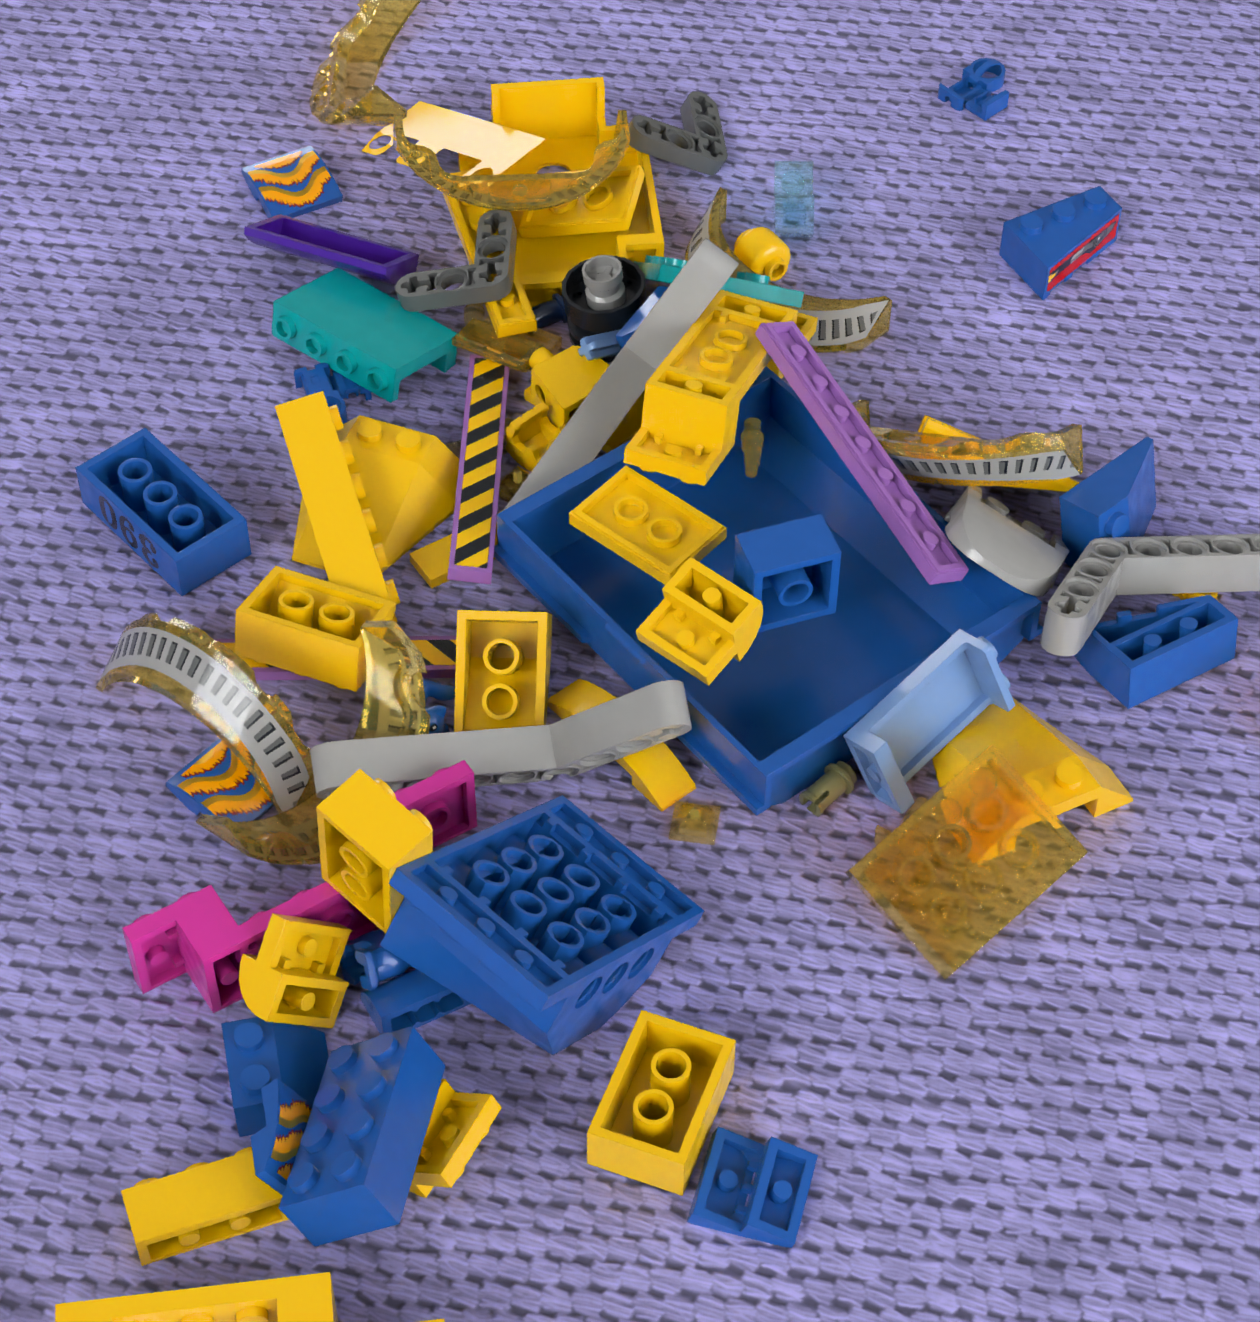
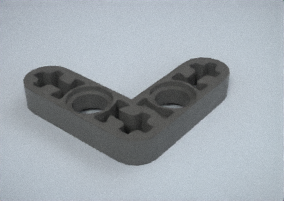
[623,91,728,175]
[395,209,517,312]

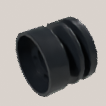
[562,255,647,363]

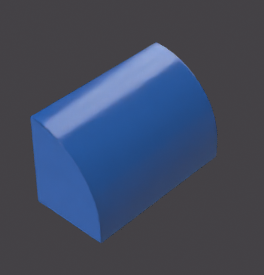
[360,969,471,1035]

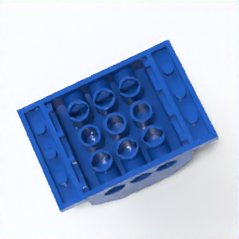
[380,795,704,1055]

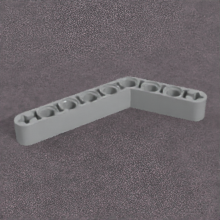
[503,238,739,510]
[1040,534,1260,656]
[310,680,692,799]

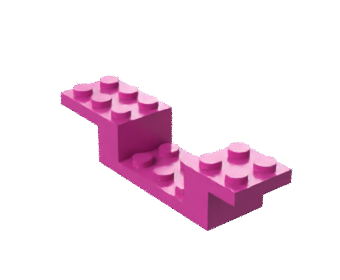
[122,760,477,1013]

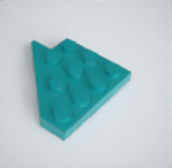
[634,255,804,308]

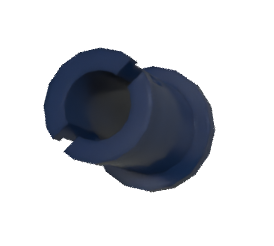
[531,293,567,334]

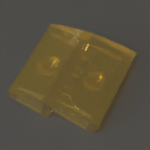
[452,316,562,372]

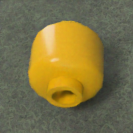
[733,227,791,281]

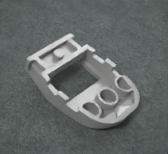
[944,485,1069,597]

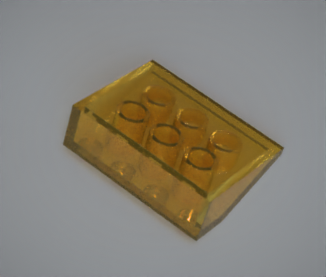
[845,744,1088,980]

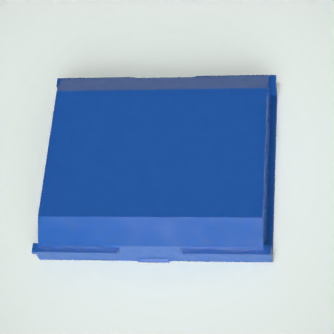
[494,366,1043,816]

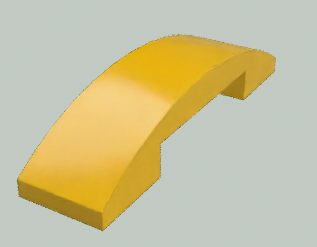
[548,679,696,812]

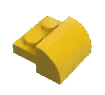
[636,557,763,686]
[239,913,351,1029]
[409,1079,502,1198]

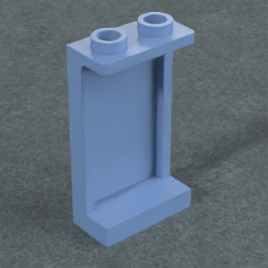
[843,629,1015,814]

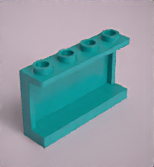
[272,268,459,403]

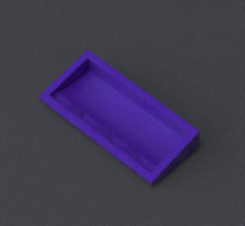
[244,215,419,285]

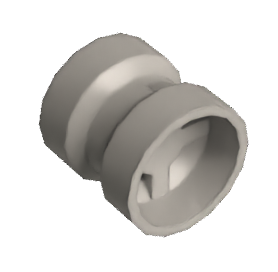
[582,255,626,311]

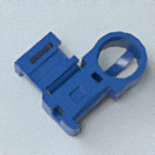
[938,58,1009,121]
[294,363,372,424]

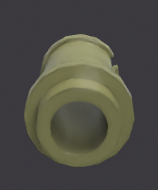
[799,761,857,817]

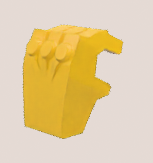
[506,401,565,471]

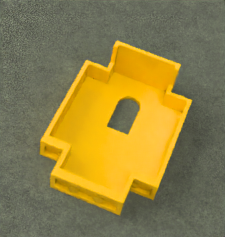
[458,77,664,307]

